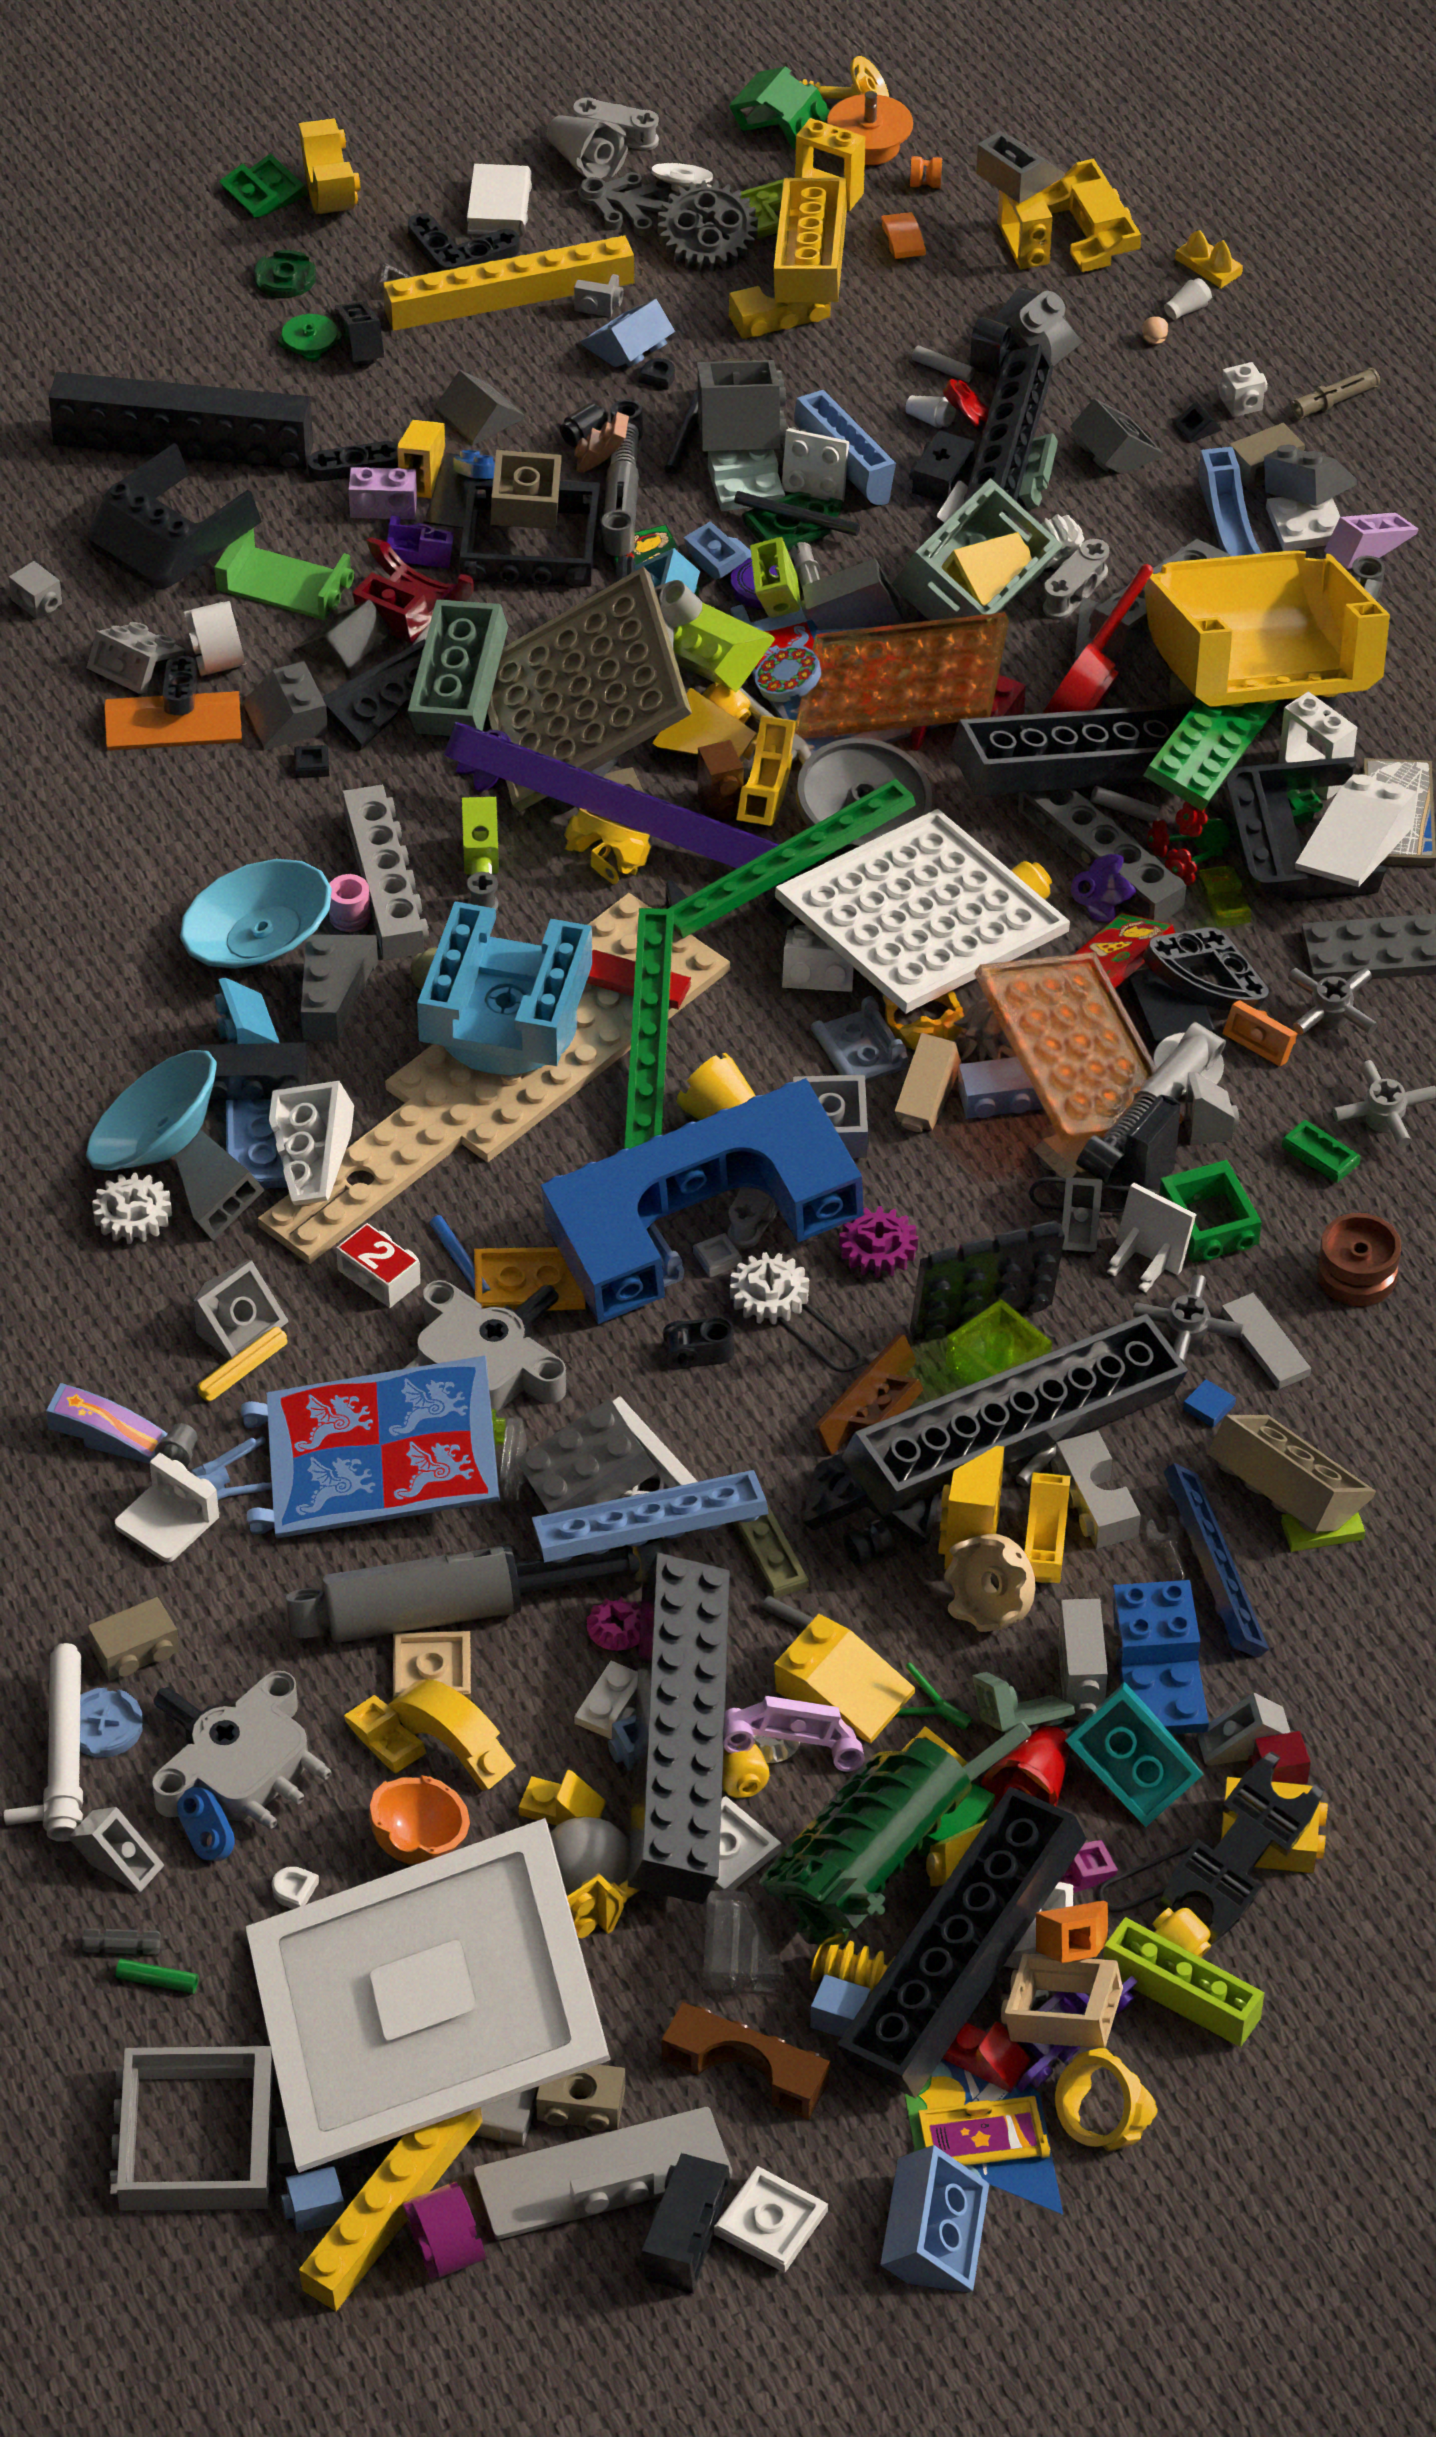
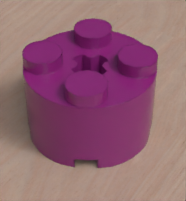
[403,2181,486,2280]

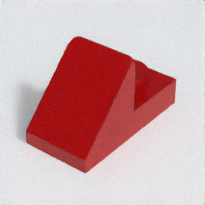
[942,2021,1031,2093]

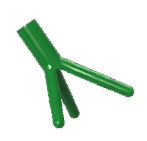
[895,1663,973,1731]

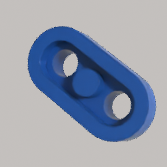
[453,450,495,479]
[177,1787,235,1862]

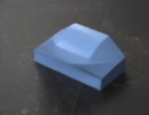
[683,521,751,580]

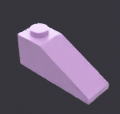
[1324,513,1419,569]

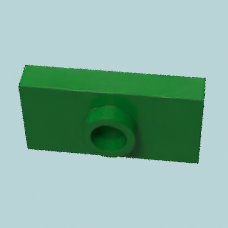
[1281,1119,1361,1183]

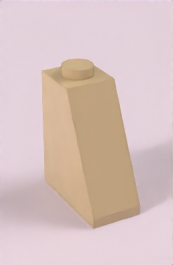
[895,1033,962,1132]

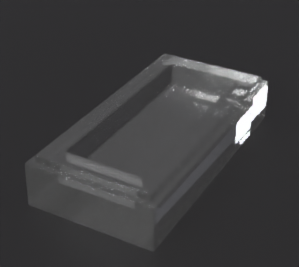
[500,1418,527,1500]

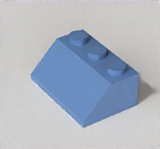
[881,2145,989,2292]

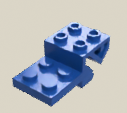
[1112,1580,1209,1735]

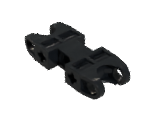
[1159,1751,1325,1945]

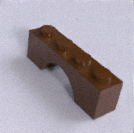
[662,2002,830,2120]

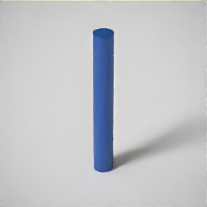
[430,1215,491,1293]

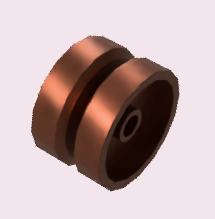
[1317,1213,1401,1306]

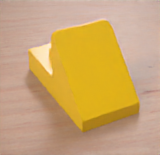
[519,1770,606,1826]

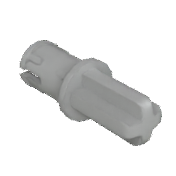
[791,542,820,589]

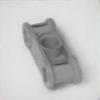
[573,97,659,151]
[1043,539,1109,619]

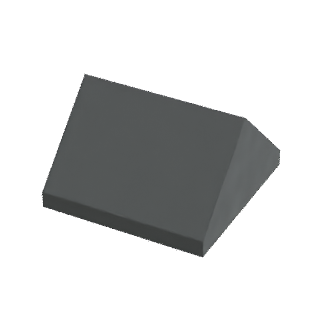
[435,370,524,445]

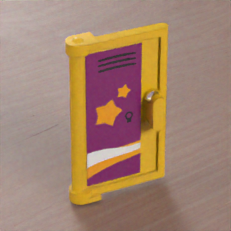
[918,2096,1050,2166]

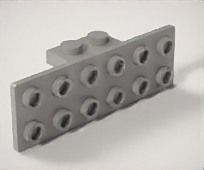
[474,2107,732,2240]

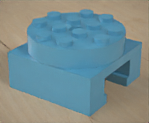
[417,901,592,1076]

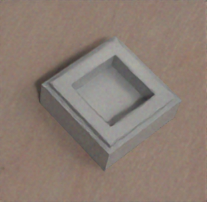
[693,1233,742,1277]

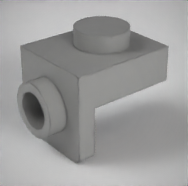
[574,274,623,317]

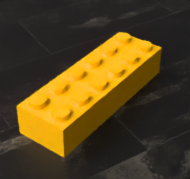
[774,178,847,305]

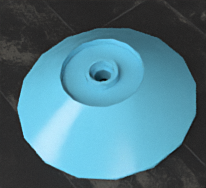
[180,859,332,969]
[86,1050,217,1170]

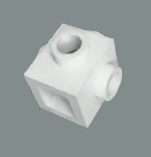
[1219,362,1267,417]

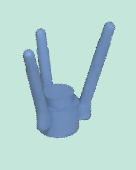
[192,1437,272,1500]

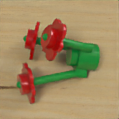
[1147,801,1230,886]

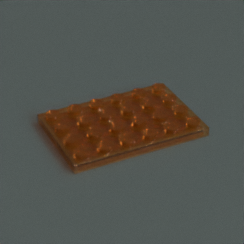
[795,612,1009,739]
[974,952,1184,1142]

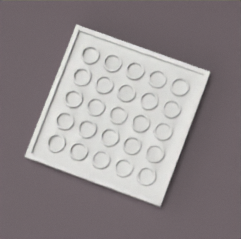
[775,809,1070,1013]

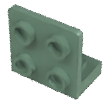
[972,1672,1075,1734]

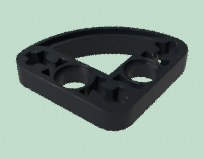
[1143,927,1268,1011]

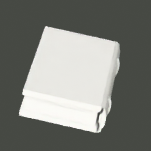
[467,164,532,236]

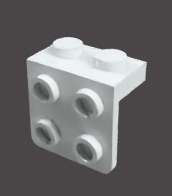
[782,925,854,992]
[115,1453,219,1562]

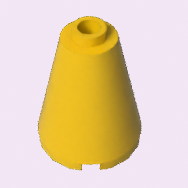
[676,1053,756,1120]

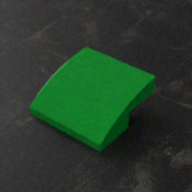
[219,153,308,218]

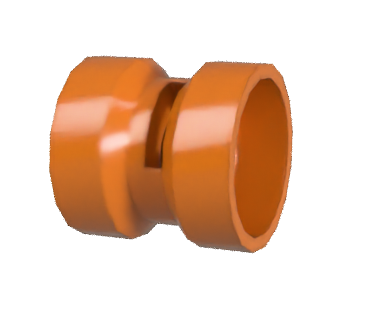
[910,156,942,189]

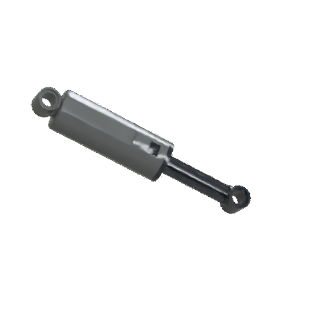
[285,1537,664,1643]

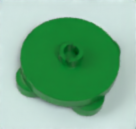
[278,314,342,362]

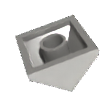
[194,1260,289,1360]

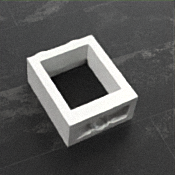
[1278,691,1357,800]

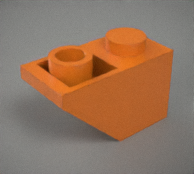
[1035,1901,1108,1963]

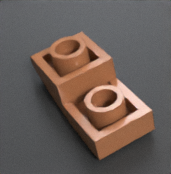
[574,412,629,472]

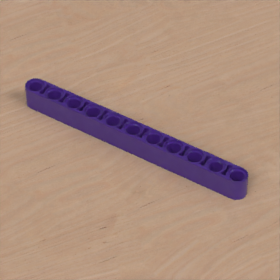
[444,722,790,885]

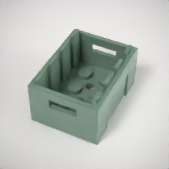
[891,478,1063,651]

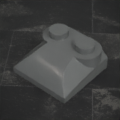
[1005,291,1082,366]

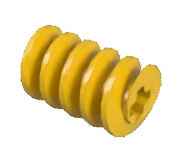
[810,1940,896,1994]

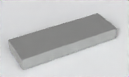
[1221,1292,1311,1389]

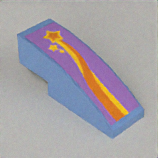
[46,1383,167,1464]

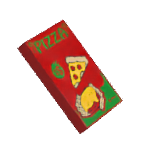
[1056,913,1175,992]

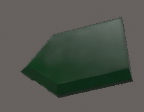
[742,491,843,551]

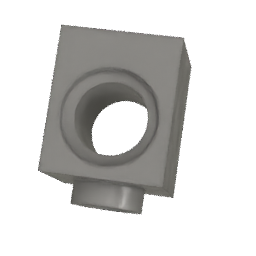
[9,561,62,619]

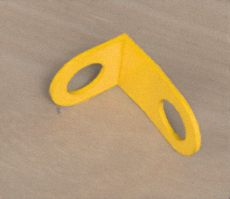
[591,842,619,884]

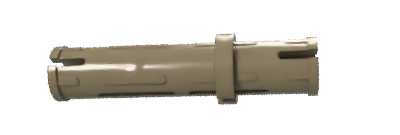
[1291,368,1380,419]

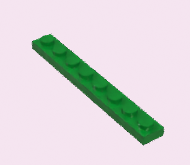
[668,778,916,938]
[625,908,674,1149]

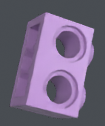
[349,467,417,519]

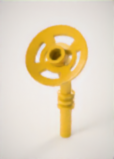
[800,56,889,99]

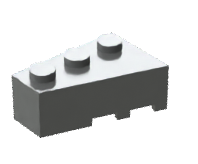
[301,935,378,1040]

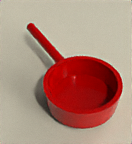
[1043,564,1153,714]

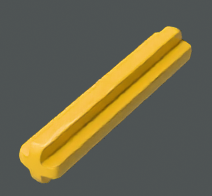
[197,1326,287,1402]

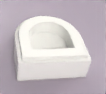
[272,1867,319,1909]

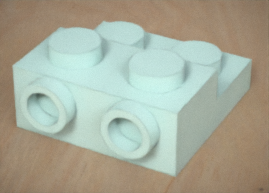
[708,449,785,511]

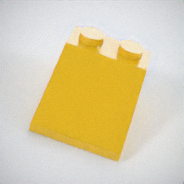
[774,1614,915,1743]

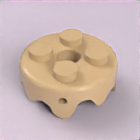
[944,1534,1035,1632]

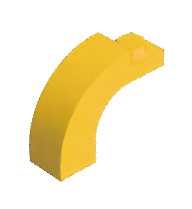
[737,715,796,826]
[1025,1472,1070,1583]
[388,1679,516,1791]

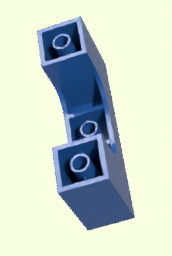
[541,1078,864,1324]

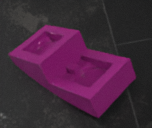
[1059,1840,1118,1893]

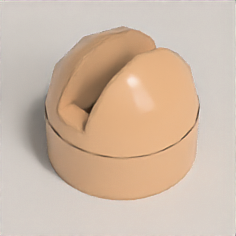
[1143,317,1168,345]

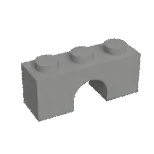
[1051,1431,1141,1549]

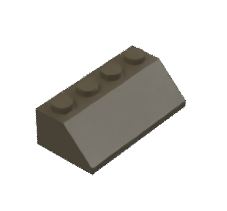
[1207,1415,1376,1534]

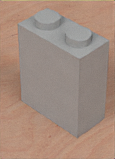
[1058,1599,1108,1721]

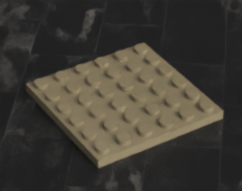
[487,566,692,812]

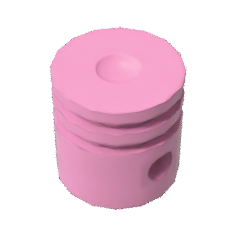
[329,874,371,932]

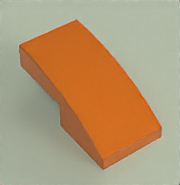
[882,212,926,259]

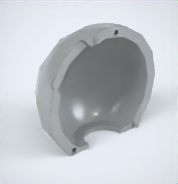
[550,1817,630,1896]

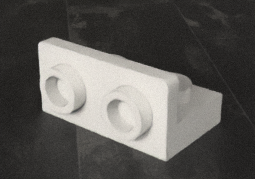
[574,1661,638,1739]

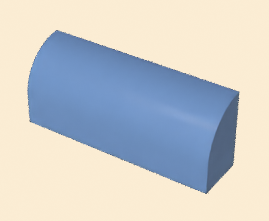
[794,390,896,505]

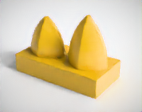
[1175,230,1243,288]

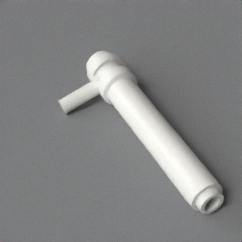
[4,1643,83,1842]

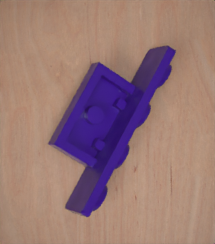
[1016,1976,1138,2093]

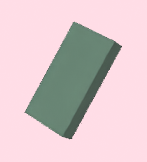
[963,1721,1031,1781]

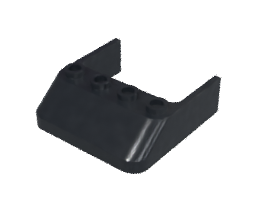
[87,444,262,589]
[1224,756,1386,901]

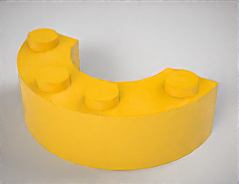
[298,118,361,214]

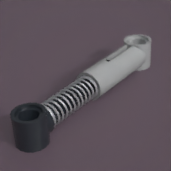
[1076,1022,1226,1184]

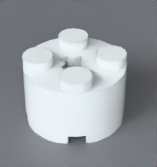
[184,601,246,676]

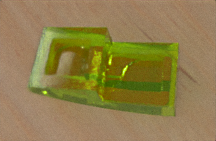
[1199,865,1251,927]

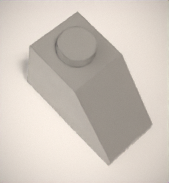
[1183,1072,1239,1145]
[1196,1692,1290,1765]
[68,1807,164,1893]

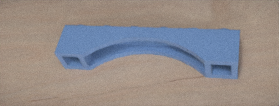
[1198,447,1262,556]

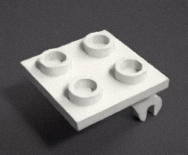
[782,427,849,502]
[1107,1183,1196,1292]

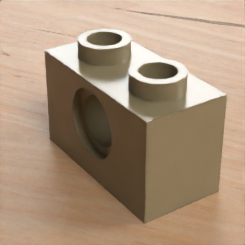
[536,2064,625,2132]

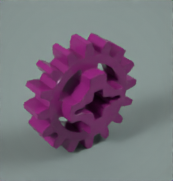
[839,1206,918,1277]

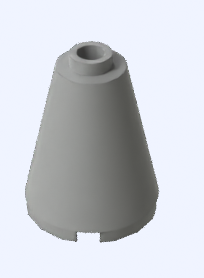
[547,115,628,179]

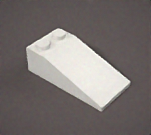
[1295,774,1417,887]

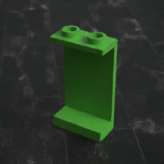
[215,528,354,620]

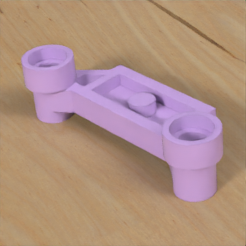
[723,1696,865,1771]

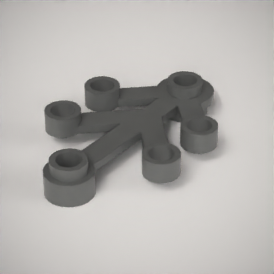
[578,172,671,236]

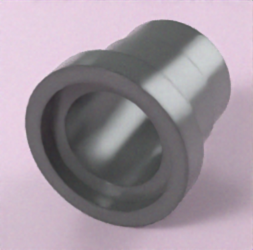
[155,1423,198,1468]

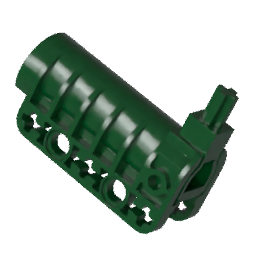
[759,1738,972,1945]

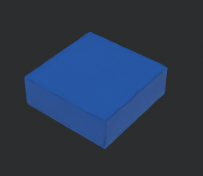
[1183,1379,1236,1427]

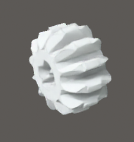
[1028,514,1084,569]

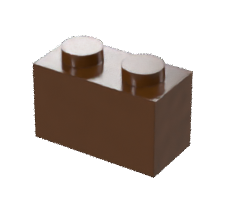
[698,740,744,821]

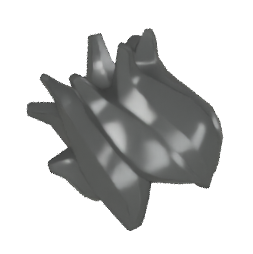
[954,991,1032,1062]

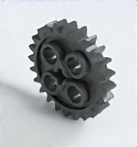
[657,180,758,271]

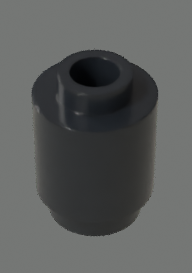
[560,403,608,447]

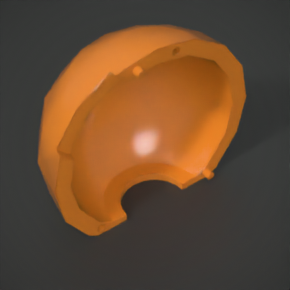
[369,1775,470,1865]

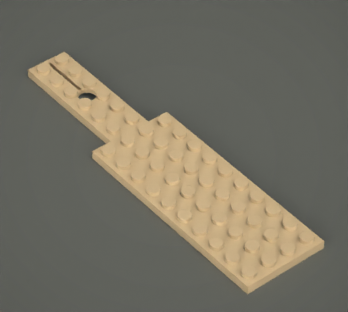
[258,893,730,1264]

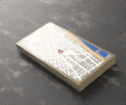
[1363,758,1436,867]

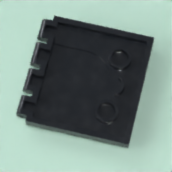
[910,1220,1065,1340]

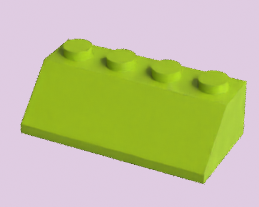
[673,602,775,693]

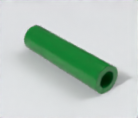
[116,1959,199,1994]

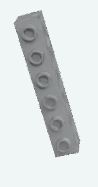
[343,784,429,960]

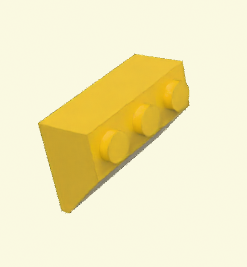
[939,1446,1004,1569]

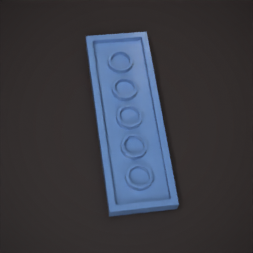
[532,1470,769,1563]

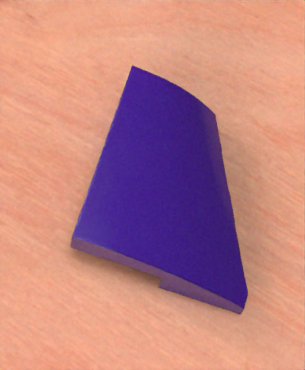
[387,515,454,568]

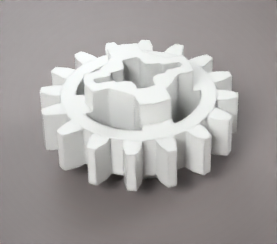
[92,1173,172,1244]
[730,1252,809,1324]

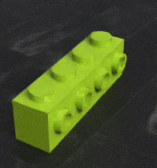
[1103,1917,1264,2047]

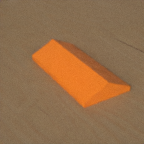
[105,691,242,751]

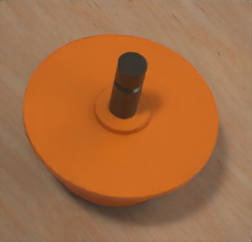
[827,91,913,165]

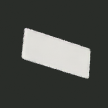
[937,481,968,523]

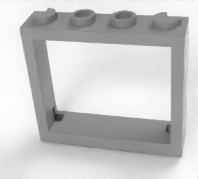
[110,2046,274,2210]

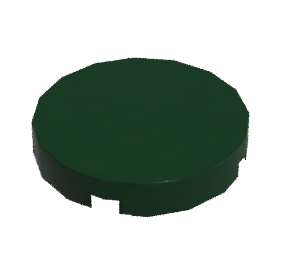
[254,250,316,298]

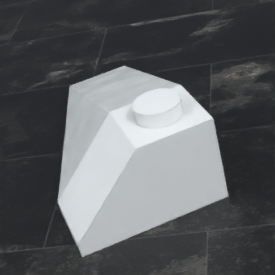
[269,1081,354,1206]

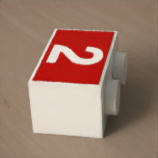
[336,1223,420,1308]

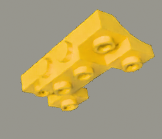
[1040,159,1141,272]

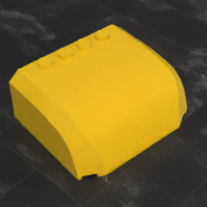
[1145,550,1390,707]

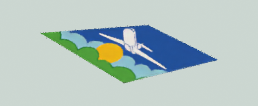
[905,2059,1063,2215]

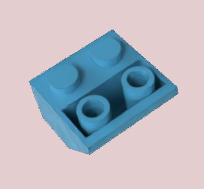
[214,978,279,1044]

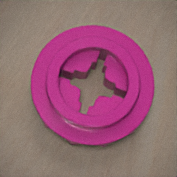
[587,1596,641,1651]

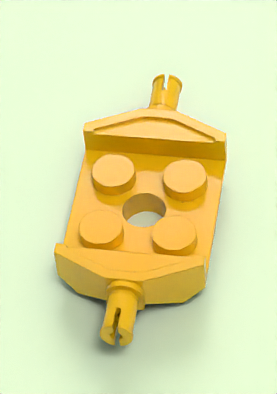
[567,1873,640,1938]

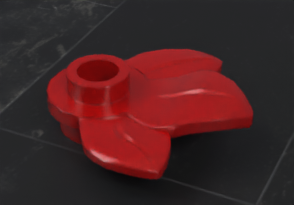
[943,379,989,427]

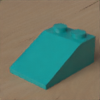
[1065,1682,1203,1827]

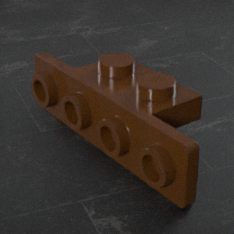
[815,1334,924,1454]

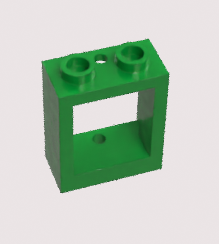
[1159,1160,1262,1263]

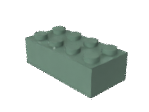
[408,600,508,736]

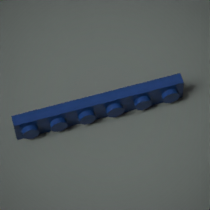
[1163,1463,1269,1658]

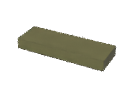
[733,1504,809,1598]

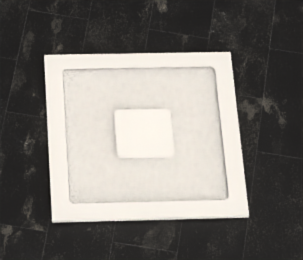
[246,1818,610,2172]

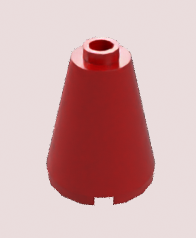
[982,1726,1071,1811]

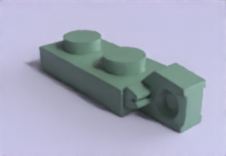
[1019,433,1058,510]

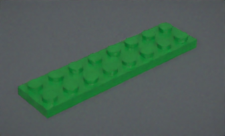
[1143,699,1283,811]

